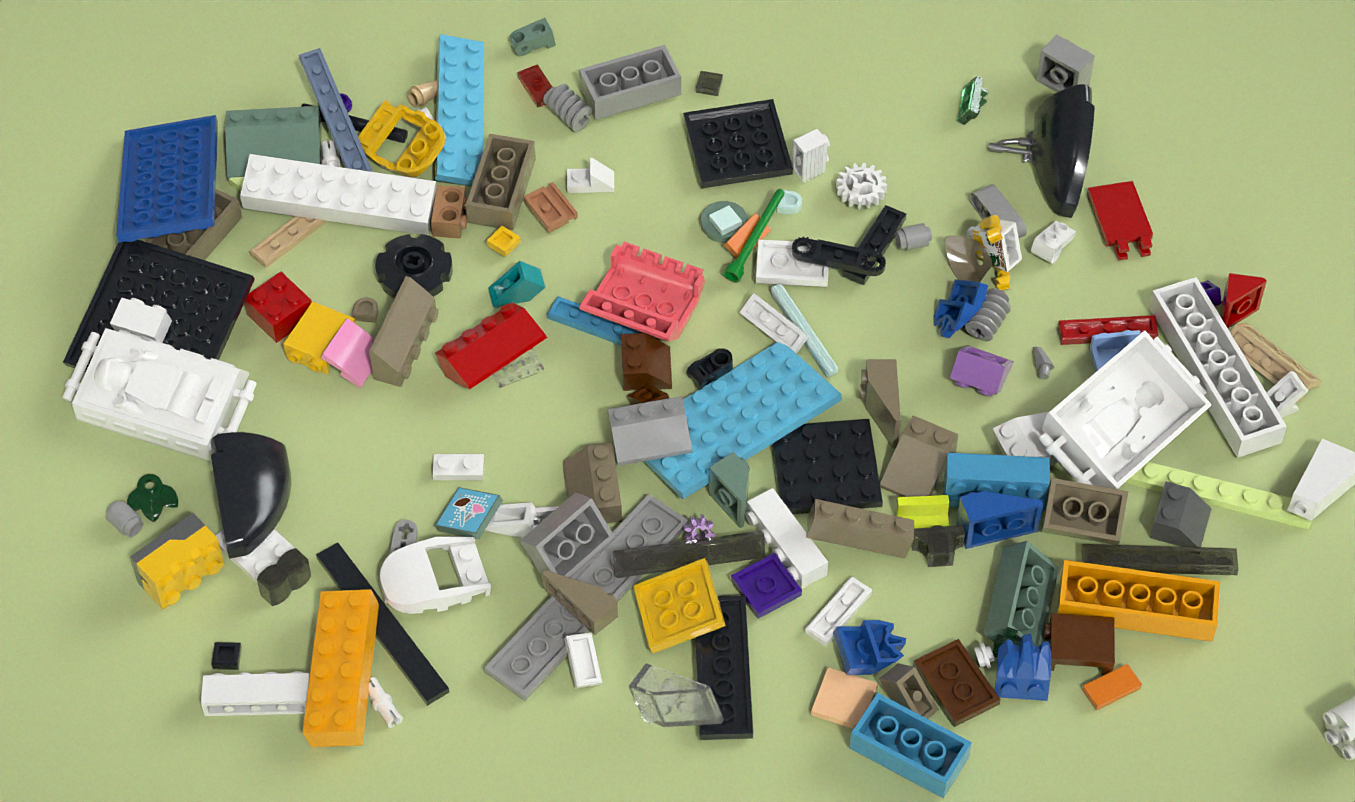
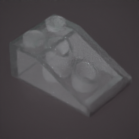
[628,663,724,727]

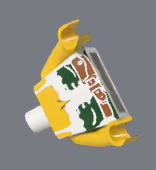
[966,215,1022,291]

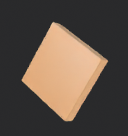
[811,667,878,729]

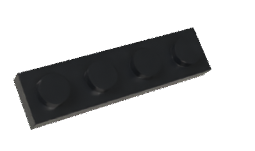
[843,205,907,285]

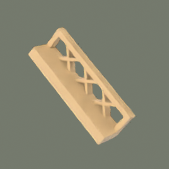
[1230,323,1322,402]

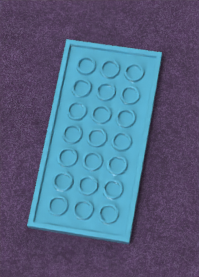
[644,342,842,499]

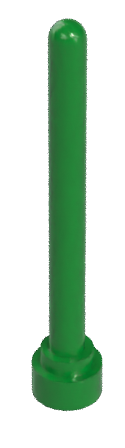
[723,189,785,283]

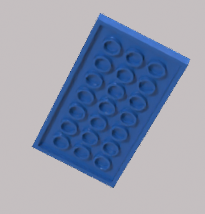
[116,115,218,242]

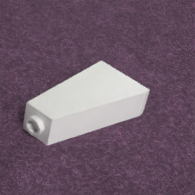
[1287,439,1355,521]

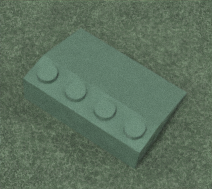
[225,106,322,181]

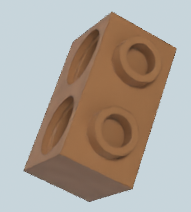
[431,185,468,238]

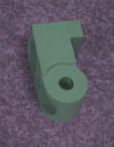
[509,18,556,56]

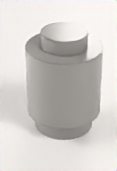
[895,223,932,251]
[106,501,144,538]

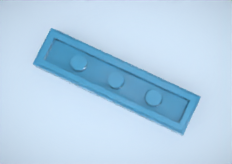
[547,296,643,346]

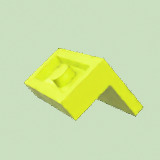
[896,495,950,536]

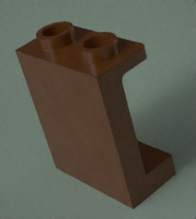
[1044,613,1115,675]

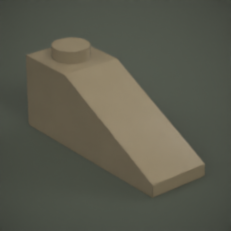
[542,570,618,635]

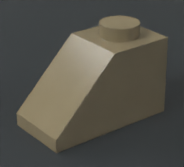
[879,663,939,719]

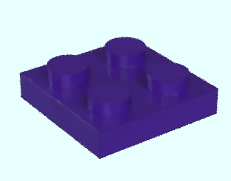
[731,553,802,619]

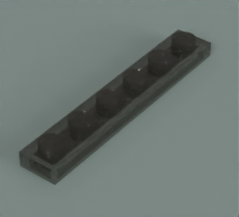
[613,531,765,578]
[1081,544,1239,576]

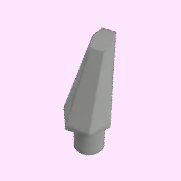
[1033,346,1054,380]

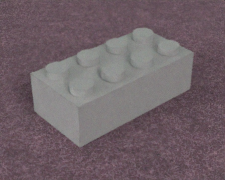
[579,45,681,120]

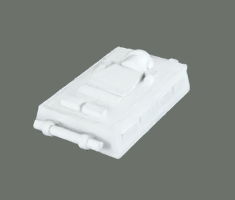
[62,328,257,462]
[1039,331,1212,489]

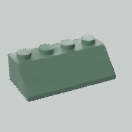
[984,541,1059,647]

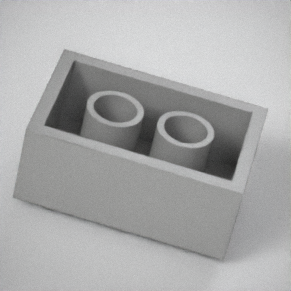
[520,493,615,577]

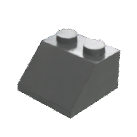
[1150,481,1212,552]

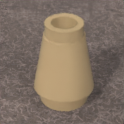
[407,80,437,107]

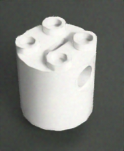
[1323,696,1355,761]

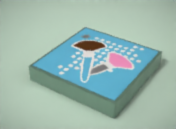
[435,487,503,539]

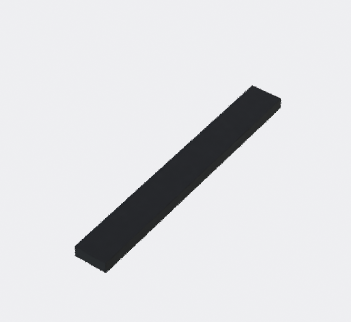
[316,542,449,706]

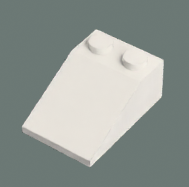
[993,411,1059,466]

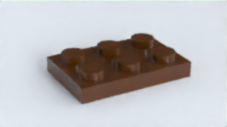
[913,639,1001,727]

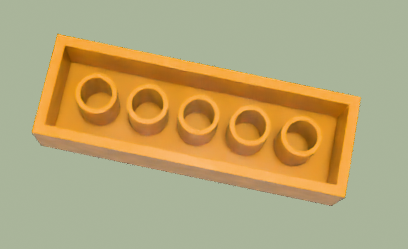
[1057,560,1220,642]
[303,589,379,747]

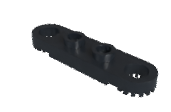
[792,236,886,276]

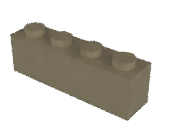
[806,499,914,558]

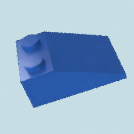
[956,491,1043,549]

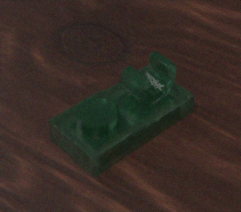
[957,76,989,125]

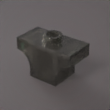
[911,525,965,567]

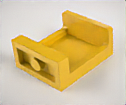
[283,302,356,375]

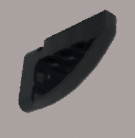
[1031,84,1095,218]
[210,432,292,559]

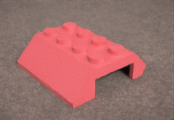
[580,241,705,342]

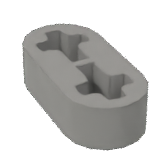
[390,520,418,554]

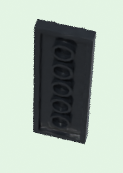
[695,596,753,740]

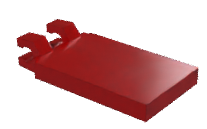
[1087,181,1153,261]

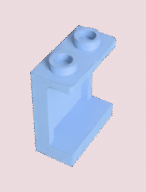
[1090,330,1141,372]

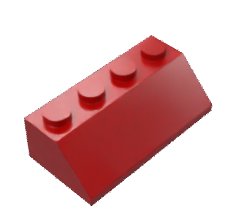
[435,302,547,390]

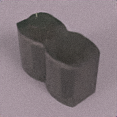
[257,548,311,606]

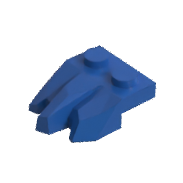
[934,279,988,338]
[833,620,906,675]
[995,634,1051,701]

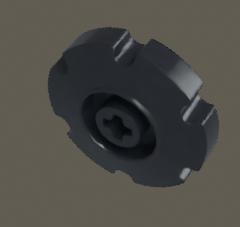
[375,234,453,298]

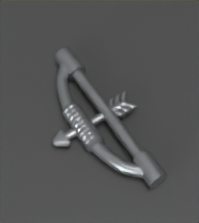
[988,131,1034,164]

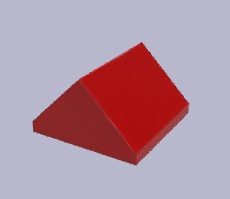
[1220,273,1267,329]

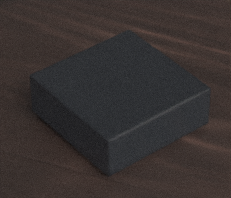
[212,642,242,670]

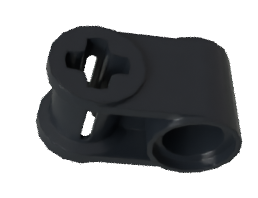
[686,348,733,390]

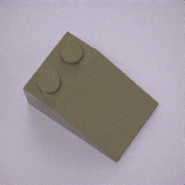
[860,359,901,449]
[880,415,959,497]

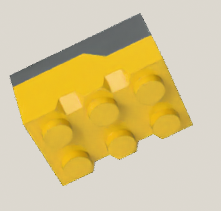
[130,513,225,610]

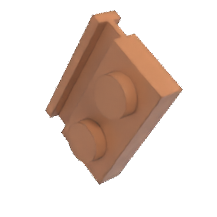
[524,182,578,233]

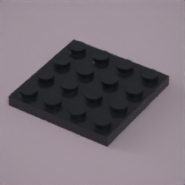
[683,99,793,188]
[772,419,883,514]

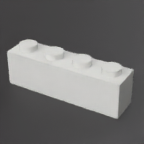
[745,488,828,589]
[201,671,310,716]

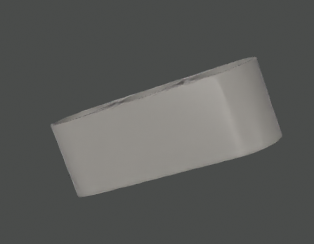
[970,184,1027,238]

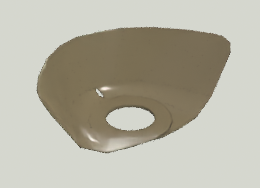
[945,235,992,282]

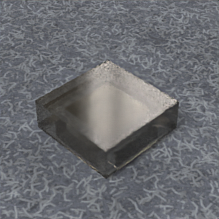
[696,71,723,96]

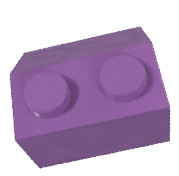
[950,345,1014,396]

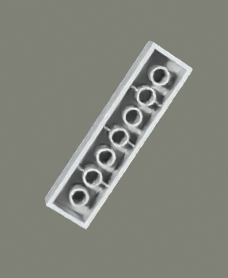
[240,154,437,235]
[1149,277,1287,458]

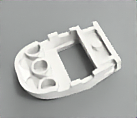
[379,537,491,614]

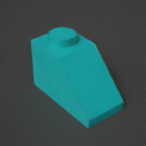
[488,261,546,308]

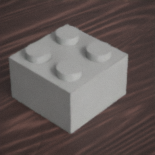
[1036,34,1095,92]

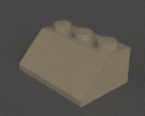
[563,443,622,523]
[1042,478,1128,546]

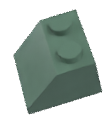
[709,452,750,528]

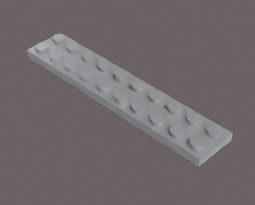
[484,494,689,701]

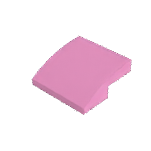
[321,318,375,388]

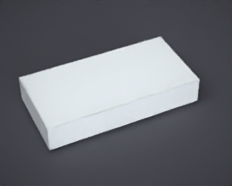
[564,632,602,689]

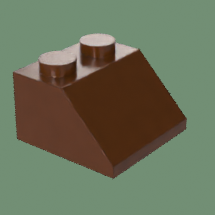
[621,333,672,391]

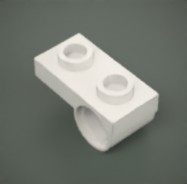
[1031,221,1076,264]

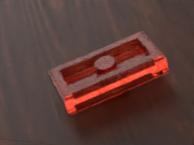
[517,64,553,108]

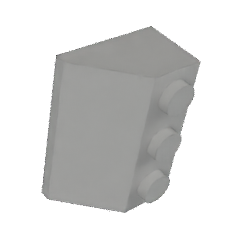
[608,396,693,466]

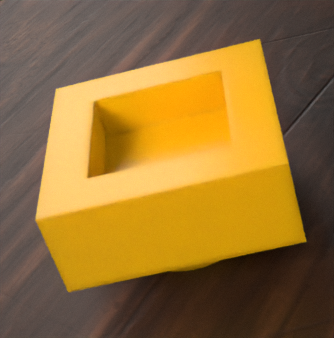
[487,226,521,257]

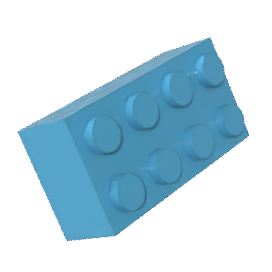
[943,453,1050,511]
[850,693,972,799]

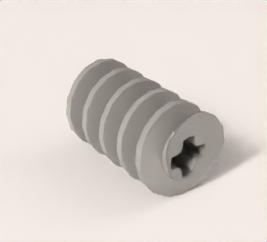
[543,84,592,132]
[965,288,1011,342]

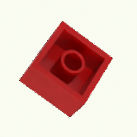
[244,271,312,343]

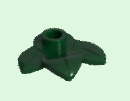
[127,474,179,522]

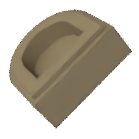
[352,297,379,323]

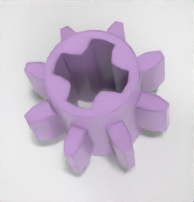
[683,514,715,548]

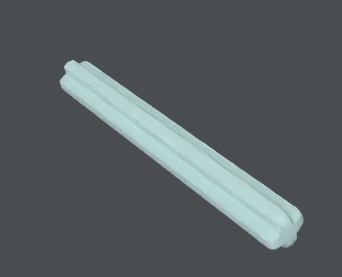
[771,284,838,377]

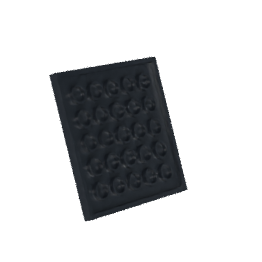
[63,240,255,372]

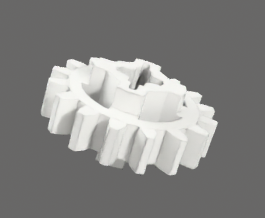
[836,163,887,209]

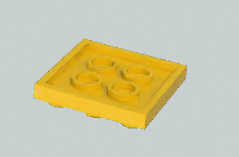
[633,558,726,653]

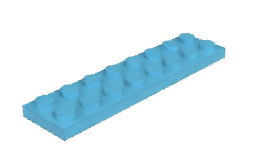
[435,34,484,186]

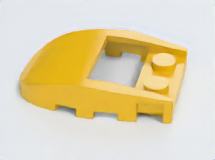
[358,100,446,178]

